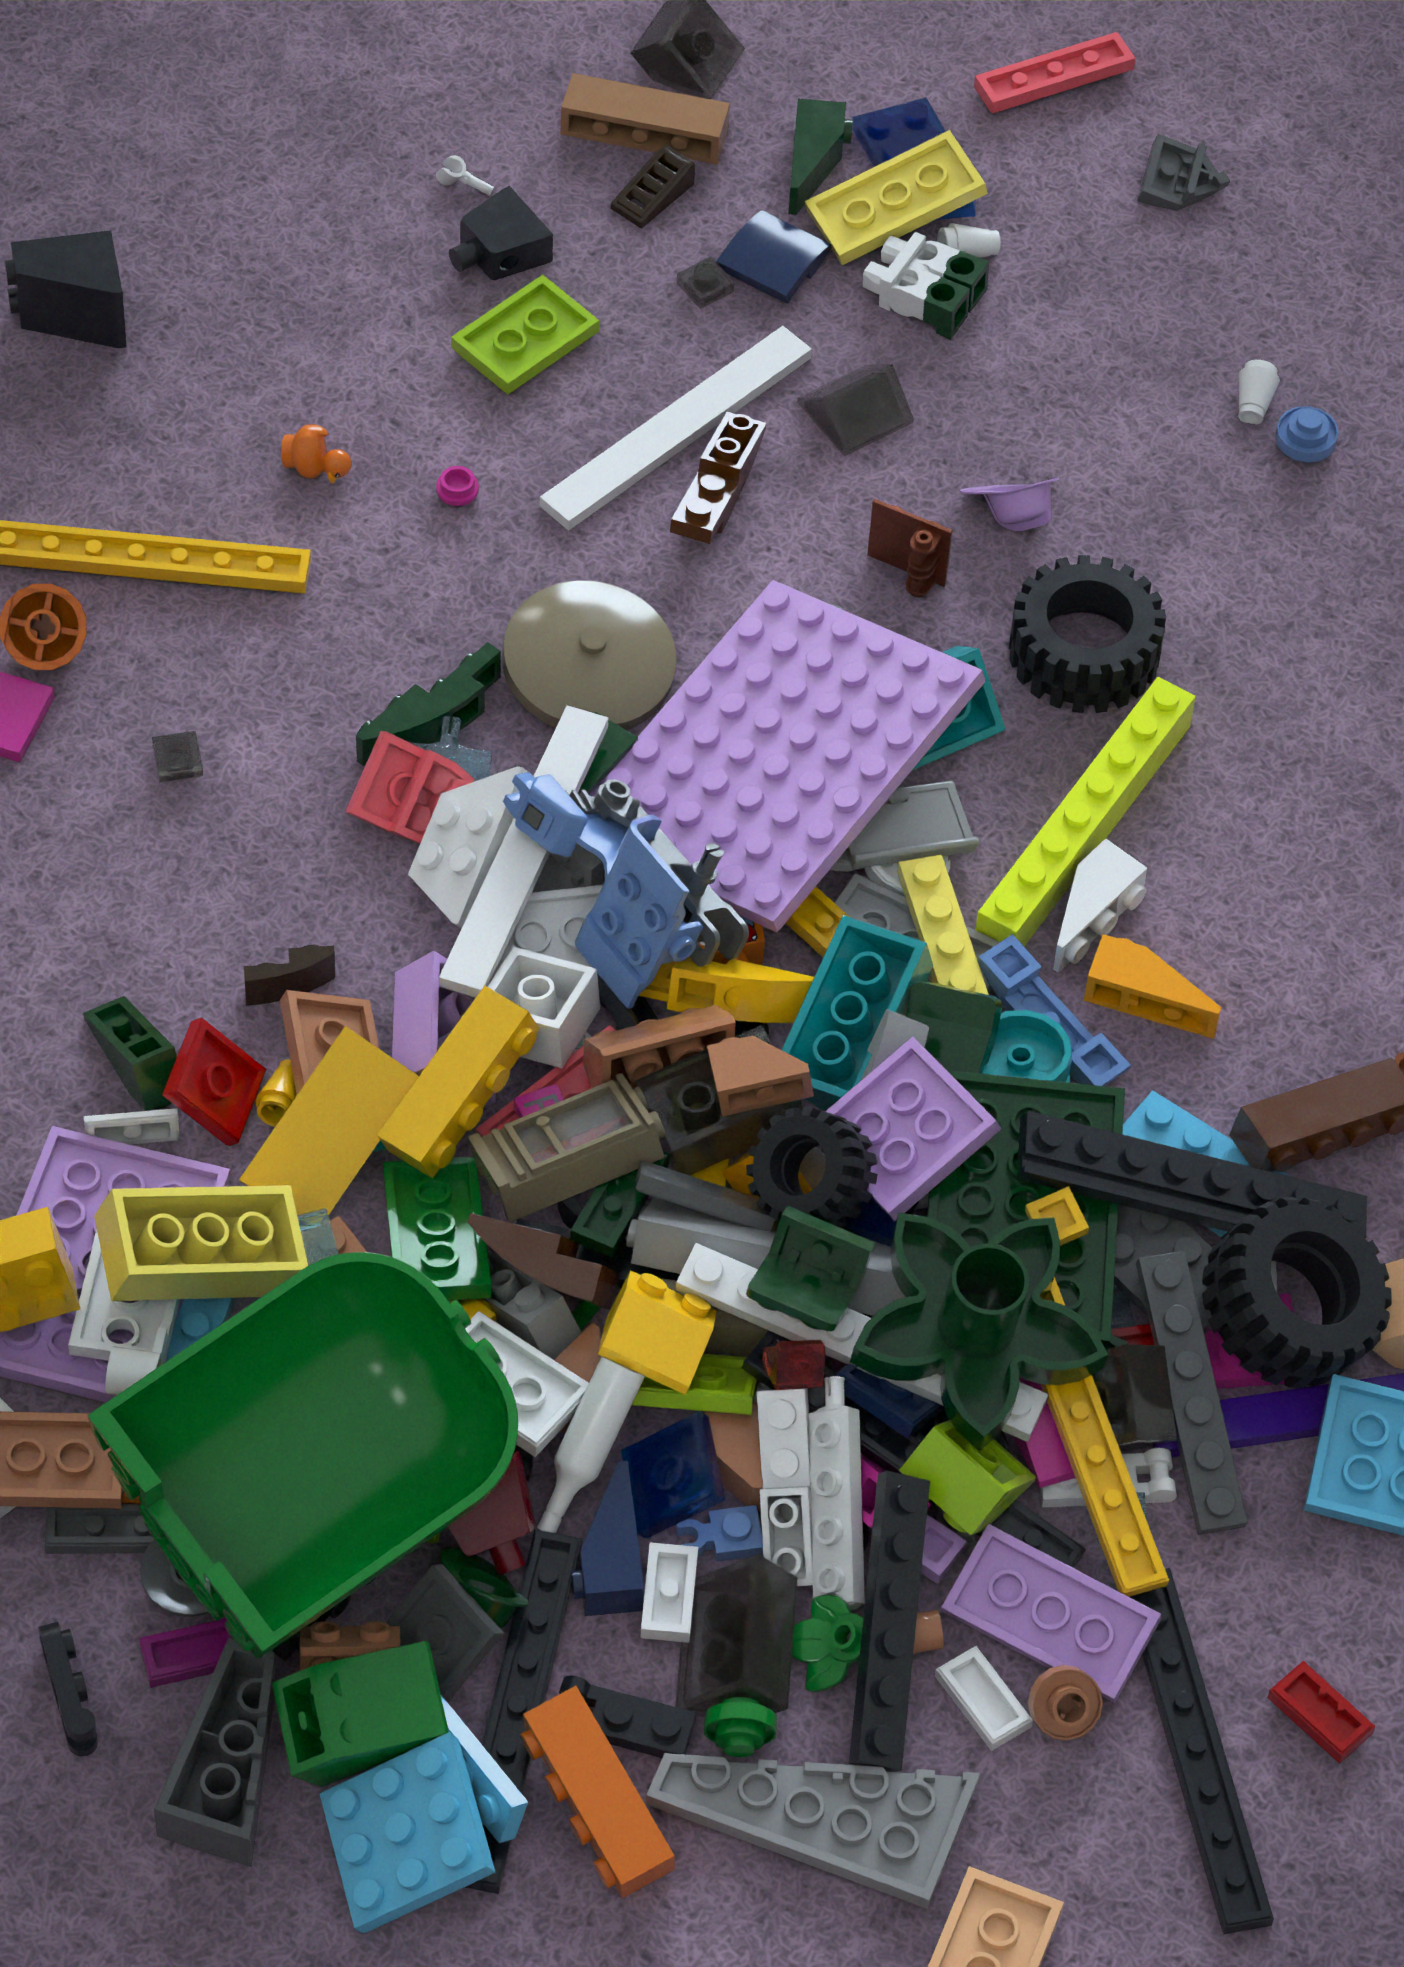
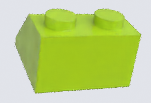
[899,1420,1037,1535]

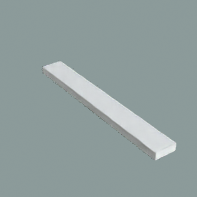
[540,326,812,531]
[439,705,609,998]

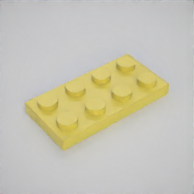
[805,130,988,265]

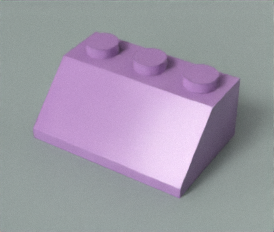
[392,951,496,1105]

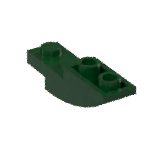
[356,642,501,766]

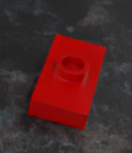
[1267,1661,1375,1764]

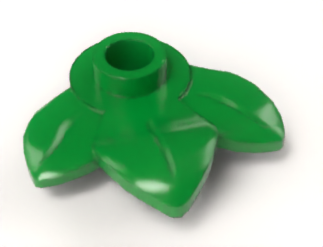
[783,1595,863,1692]

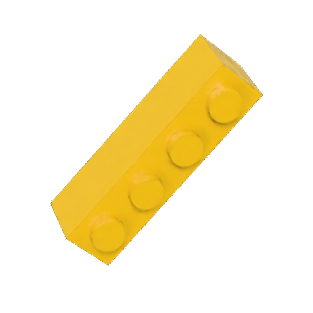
[377,985,540,1179]

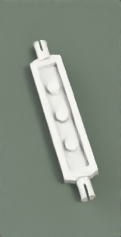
[808,1376,865,1641]

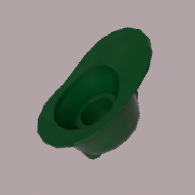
[438,1547,528,1629]

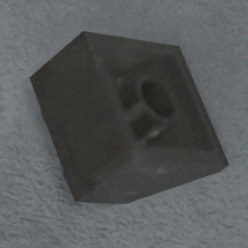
[630,0,745,99]
[1092,1344,1177,1451]

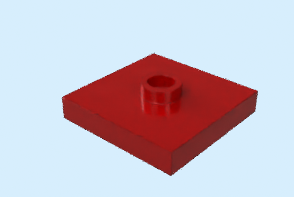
[162,1017,266,1146]

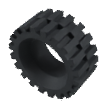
[1009,555,1166,713]

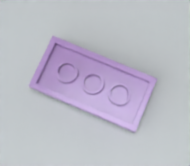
[941,1524,1162,1703]

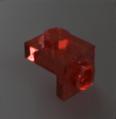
[763,1340,825,1390]

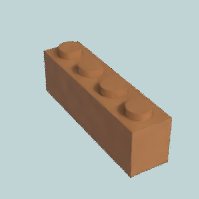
[560,73,730,165]

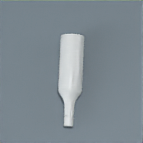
[537,1356,645,1533]

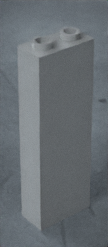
[627,1197,905,1316]

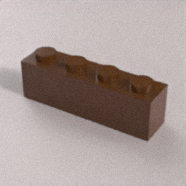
[1229,1058,1404,1173]

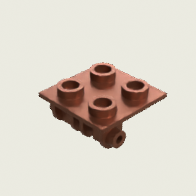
[867,499,953,597]

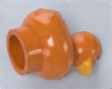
[281,424,352,484]

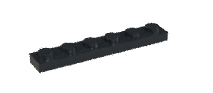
[849,1470,930,1772]

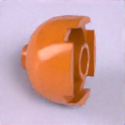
[0,584,87,670]

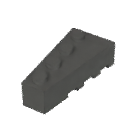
[154,1638,277,1867]

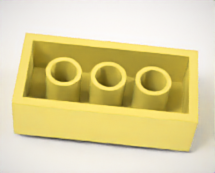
[94,1185,308,1301]

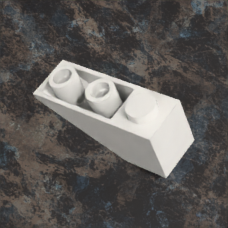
[1053,839,1147,973]

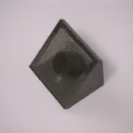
[797,364,914,456]

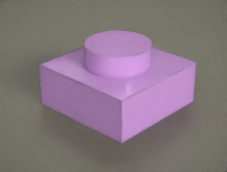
[921,1514,967,1584]

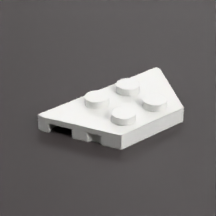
[408,766,532,929]

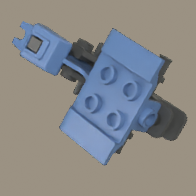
[503,772,749,1009]

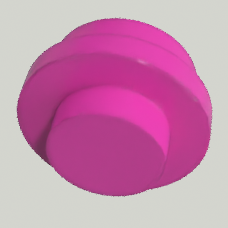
[436,466,479,506]

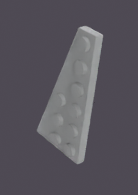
[645,1753,980,1909]

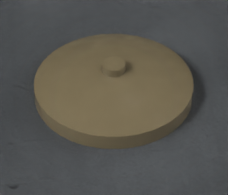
[502,580,677,730]

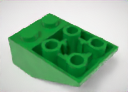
[272,1641,449,1787]

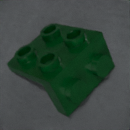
[746,1206,876,1331]

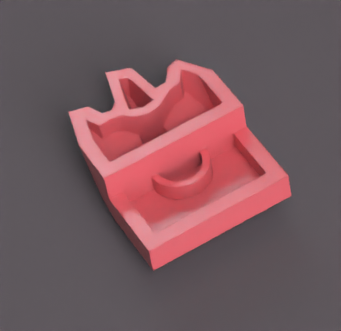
[345,731,475,844]

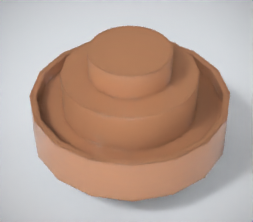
[1028,1665,1103,1741]

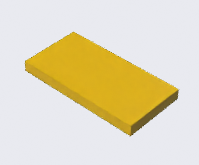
[239,1026,419,1231]

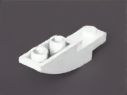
[757,1388,813,1588]

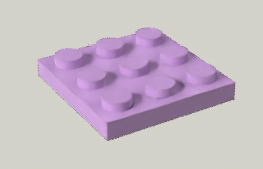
[825,1037,1001,1222]

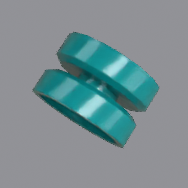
[981,1010,1072,1083]

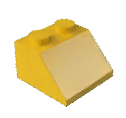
[598,1270,717,1395]

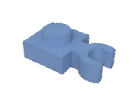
[676,1505,763,1561]

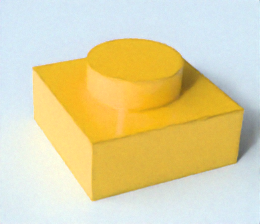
[1025,1186,1089,1246]

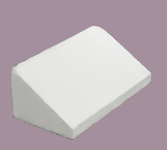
[84,1108,180,1145]

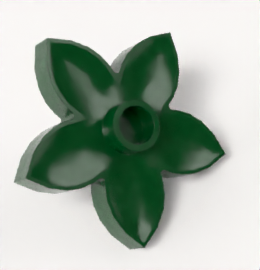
[850,1213,1108,1451]

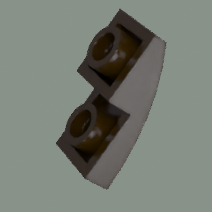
[244,945,335,1006]

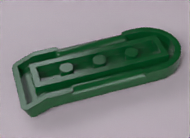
[905,981,1002,1074]

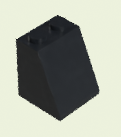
[5,230,127,348]

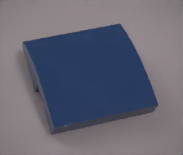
[716,210,832,304]

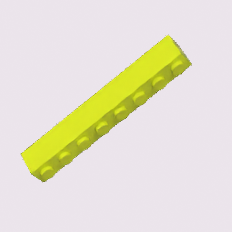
[975,677,1196,946]

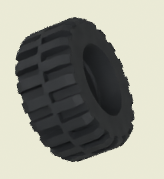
[1202,1197,1392,1388]

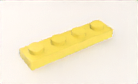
[897,855,989,995]

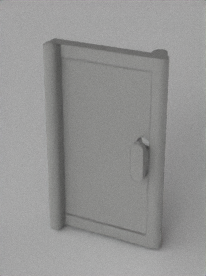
[846,781,979,869]

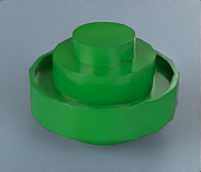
[704,1697,777,1757]

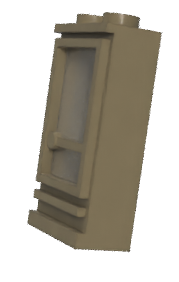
[468,1073,666,1223]

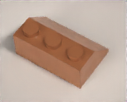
[583,1005,736,1097]

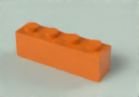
[520,1686,675,1898]

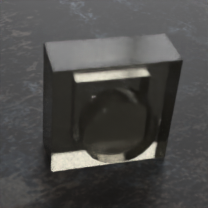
[677,256,734,309]
[152,731,203,783]

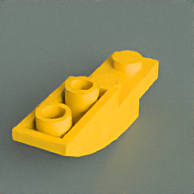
[638,957,814,1023]

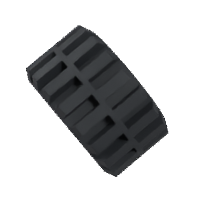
[746,1107,878,1228]

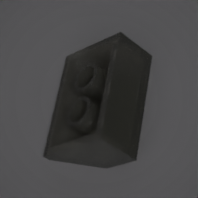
[635,1025,803,1175]
[675,1554,798,1717]

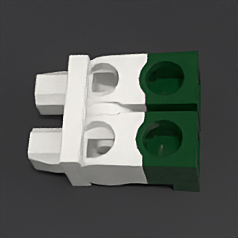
[863,232,989,340]

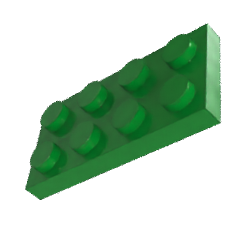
[383,1157,491,1300]

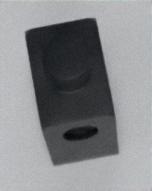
[449,186,553,281]

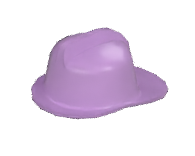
[960,477,1059,531]

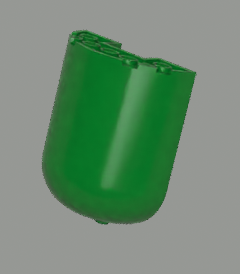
[87,1252,519,1658]

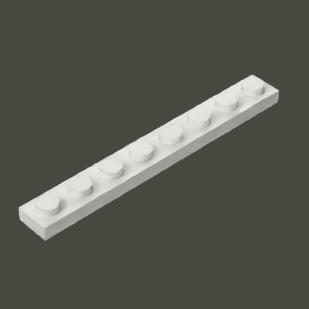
[675,1243,1048,1442]

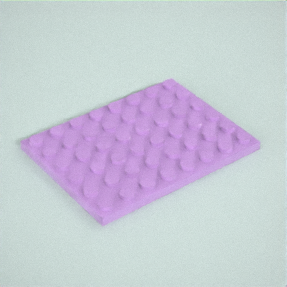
[590,580,985,933]

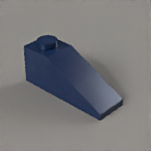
[571,1460,644,1616]

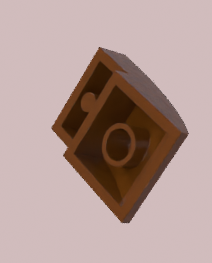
[468,1213,620,1310]

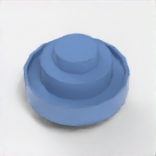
[1275,406,1339,463]

